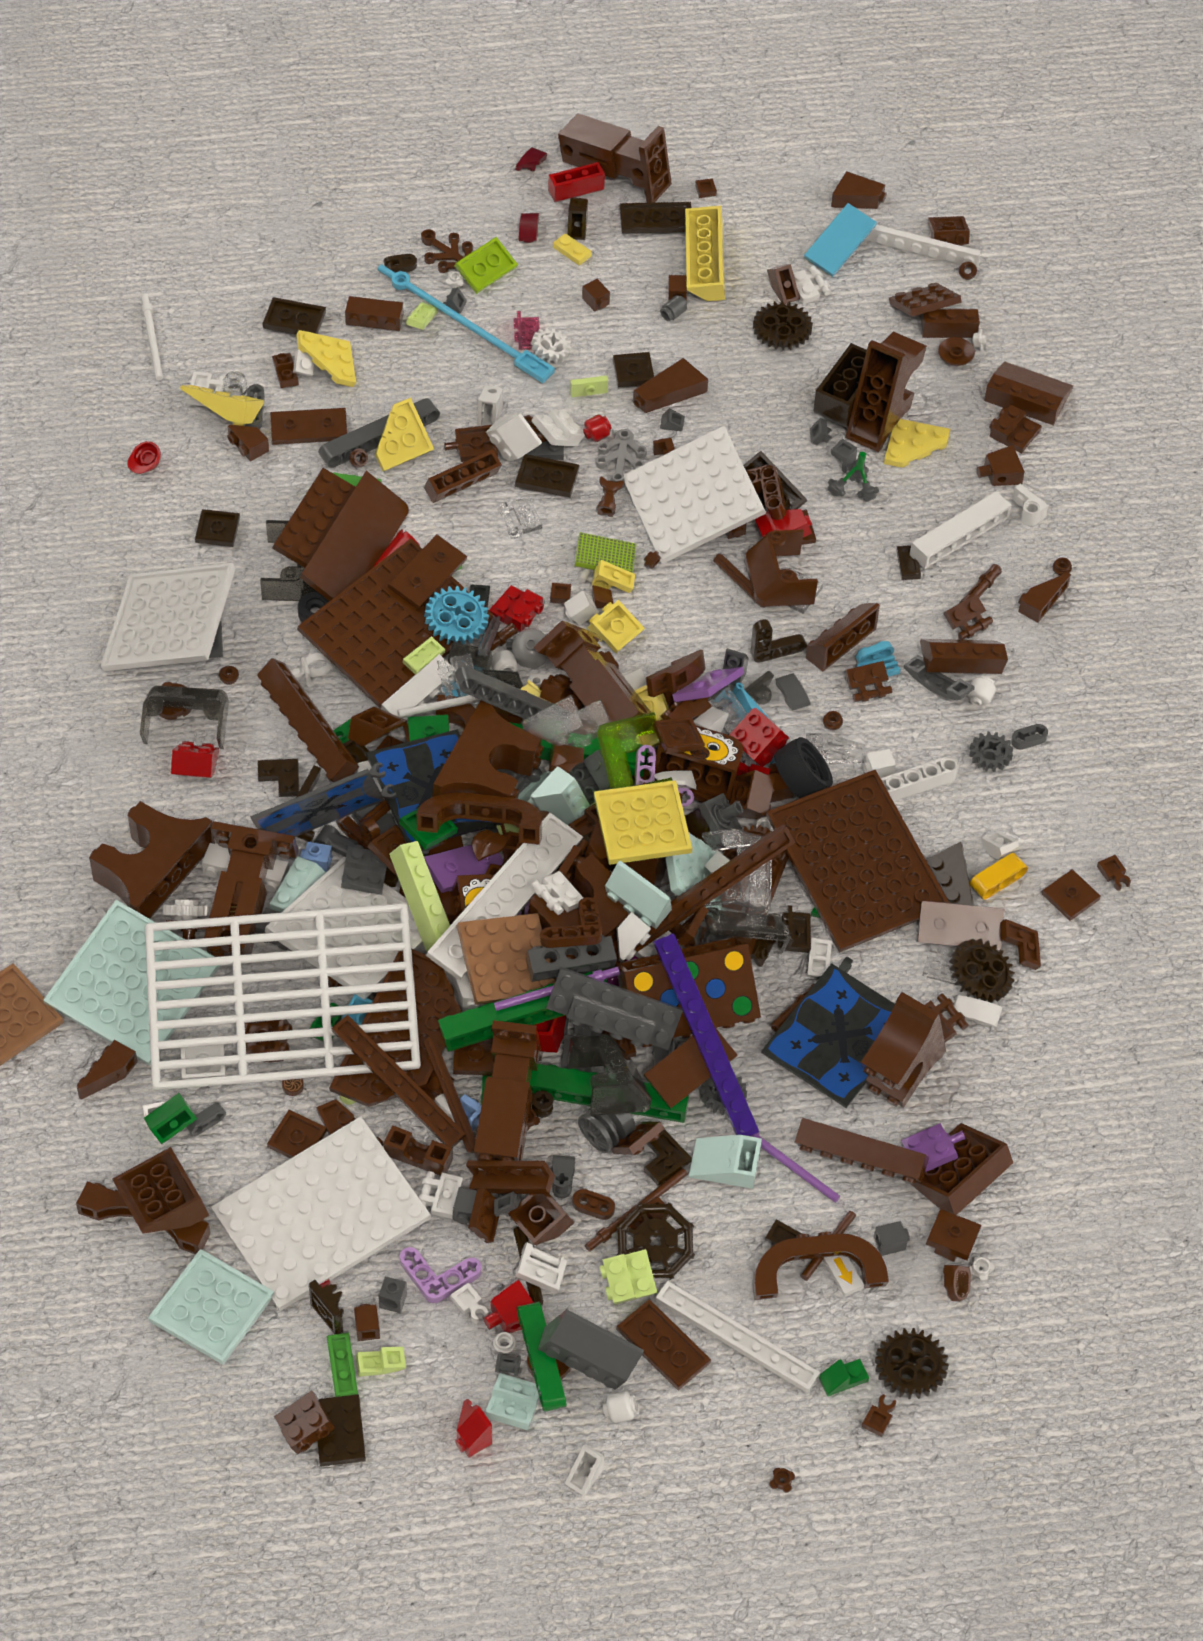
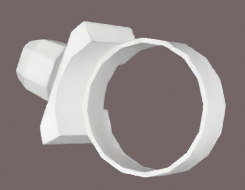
[291,653,332,687]

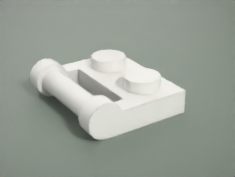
[515,1242,567,1294]

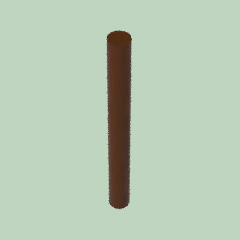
[800,1211,856,1281]

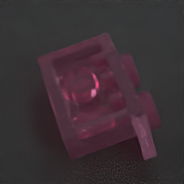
[513,311,540,350]

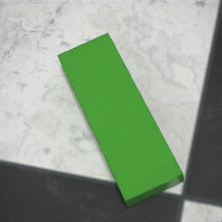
[327,1332,358,1397]

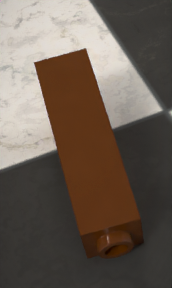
[633,358,708,413]

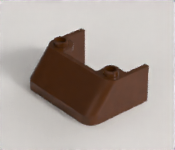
[745,529,818,607]

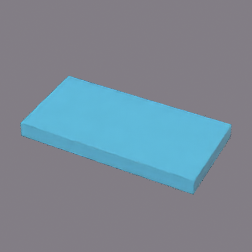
[804,203,877,277]

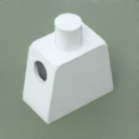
[477,386,503,426]

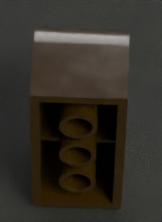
[814,343,867,428]

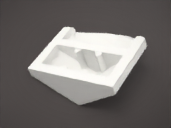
[654,771,696,789]

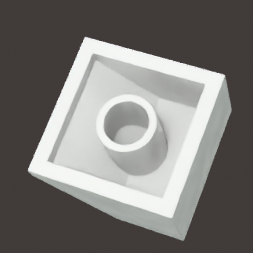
[486,413,542,462]

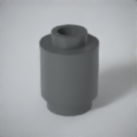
[660,295,687,321]

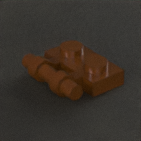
[943,594,993,640]
[845,661,893,702]
[925,993,969,1043]

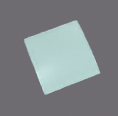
[485,1373,539,1430]

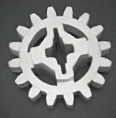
[531,327,571,364]
[163,899,209,921]

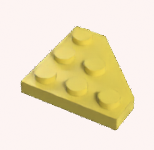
[296,330,356,387]
[375,397,434,472]
[884,419,950,468]

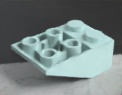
[689,1135,762,1189]

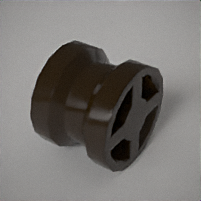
[532,1091,553,1118]

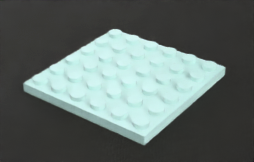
[43,900,220,1066]

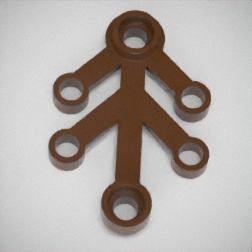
[421,229,473,273]

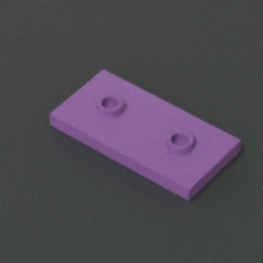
[673,667,744,702]
[424,845,503,893]

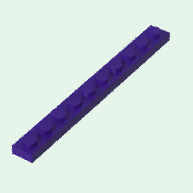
[653,933,760,1136]

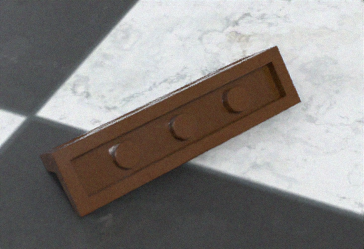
[466,1160,555,1194]

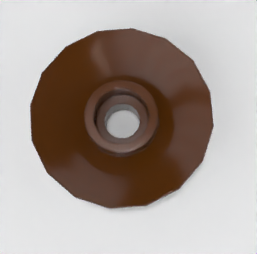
[938,337,975,366]

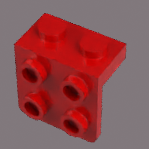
[730,708,789,767]

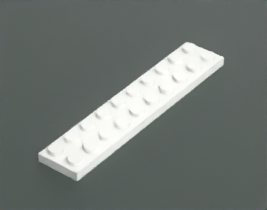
[426,813,583,981]

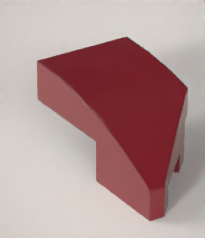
[515,147,547,171]

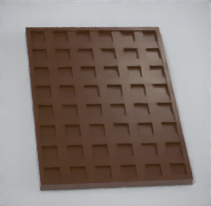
[297,539,493,709]

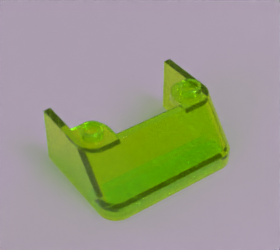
[597,712,673,789]

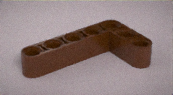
[746,464,787,520]

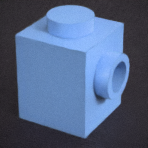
[300,842,333,872]

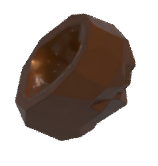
[943,1265,971,1302]

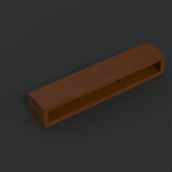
[794,1118,929,1184]

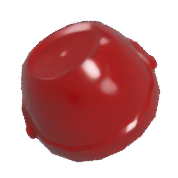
[127,441,161,474]

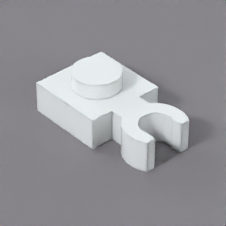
[450,1283,488,1324]

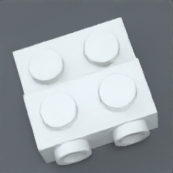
[531,410,584,447]
[181,1045,226,1090]

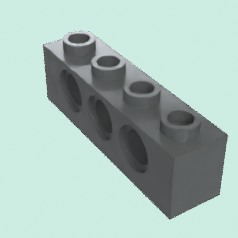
[526,935,617,982]

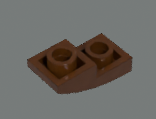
[272,353,299,388]

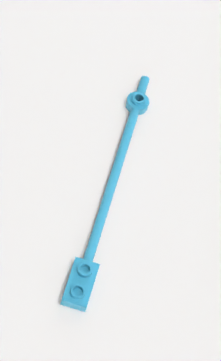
[378,264,555,383]

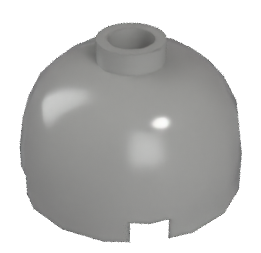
[512,629,548,669]

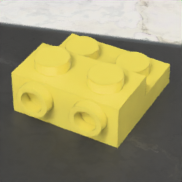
[587,600,645,653]

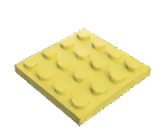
[594,780,692,865]

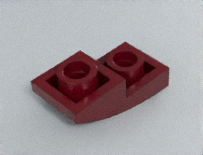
[519,213,540,243]

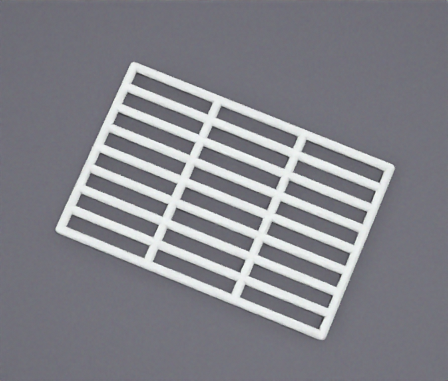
[145,903,421,1090]

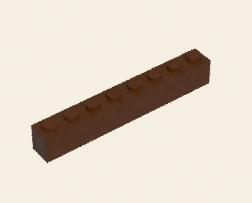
[257,658,359,782]

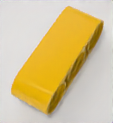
[970,853,1028,900]

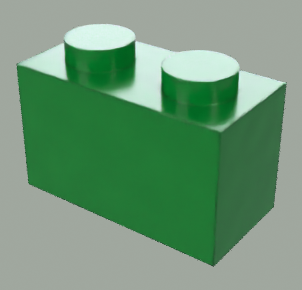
[144,1093,197,1144]

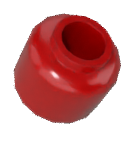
[583,414,612,442]

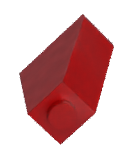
[755,509,812,537]

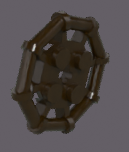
[616,1202,695,1280]

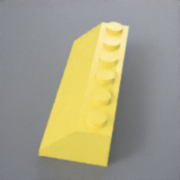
[685,206,725,301]

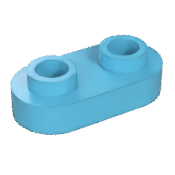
[856,641,894,664]

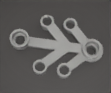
[596,429,647,489]

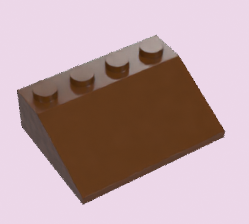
[984,361,1074,426]
[911,1123,1013,1215]
[112,1147,210,1234]

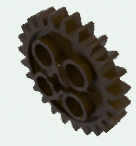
[753,301,813,351]
[949,938,1015,1003]
[875,1328,949,1399]

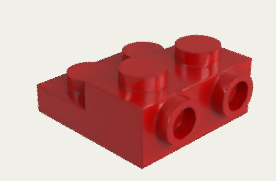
[489,585,544,632]

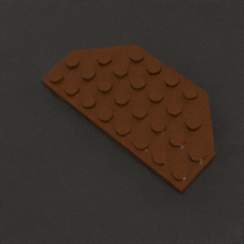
[329,948,462,1107]

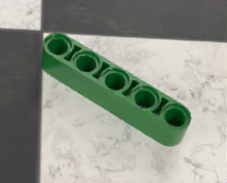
[517,1302,567,1412]

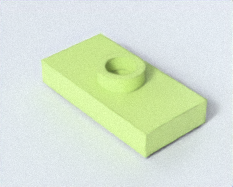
[406,302,438,330]
[570,376,608,397]
[402,636,445,675]

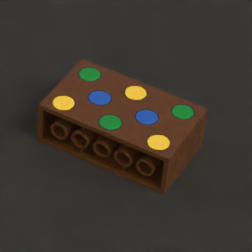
[615,936,761,1048]

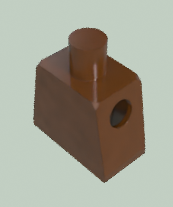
[976,445,1025,486]

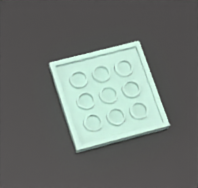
[666,833,727,919]
[148,1249,274,1365]

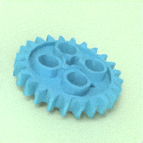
[424,586,489,646]

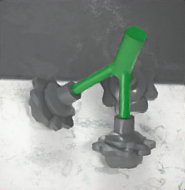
[828,452,879,502]

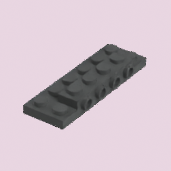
[546,967,683,1050]

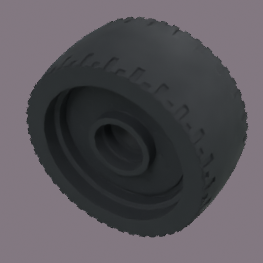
[774,737,833,798]

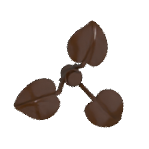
[472,811,556,861]

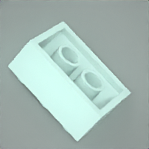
[530,766,590,825]
[270,856,326,913]
[605,861,671,929]

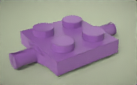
[901,1123,965,1172]

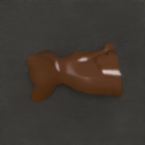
[596,476,624,517]

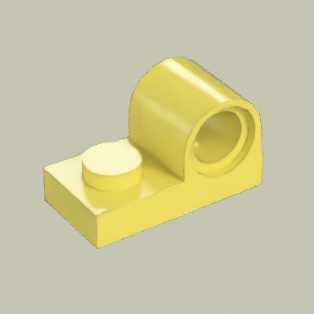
[592,560,635,593]

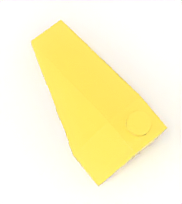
[180,385,264,426]

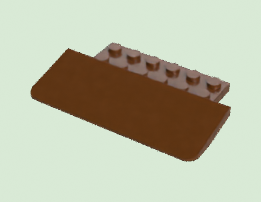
[272,468,409,601]

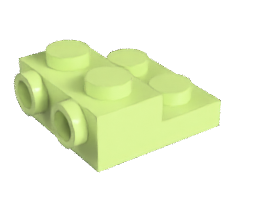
[600,1249,658,1305]

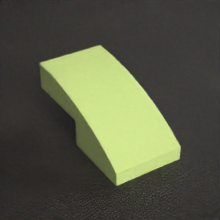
[356,1347,406,1377]

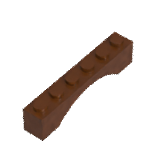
[76,1181,211,1254]

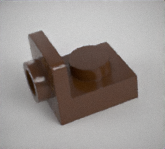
[653,438,675,456]

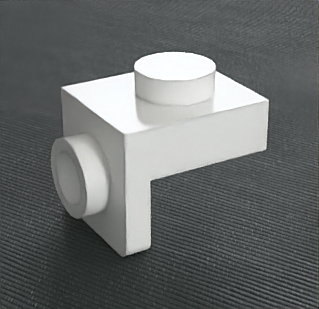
[292,349,314,377]

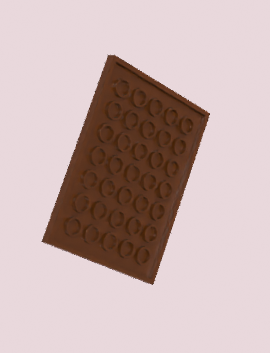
[766,769,949,953]

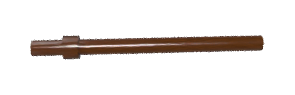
[585,1168,688,1252]

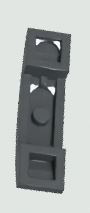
[904,655,975,700]

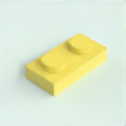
[553,233,592,266]

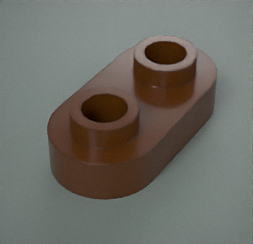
[572,1189,615,1220]

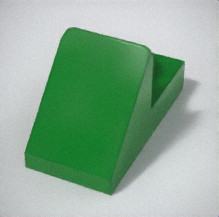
[819,1359,869,1397]

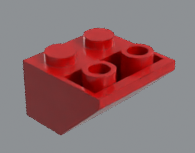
[171,741,219,778]

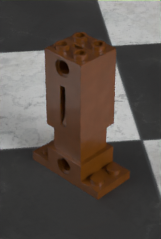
[558,113,672,203]
[534,620,656,743]
[204,821,299,957]
[474,1020,543,1161]

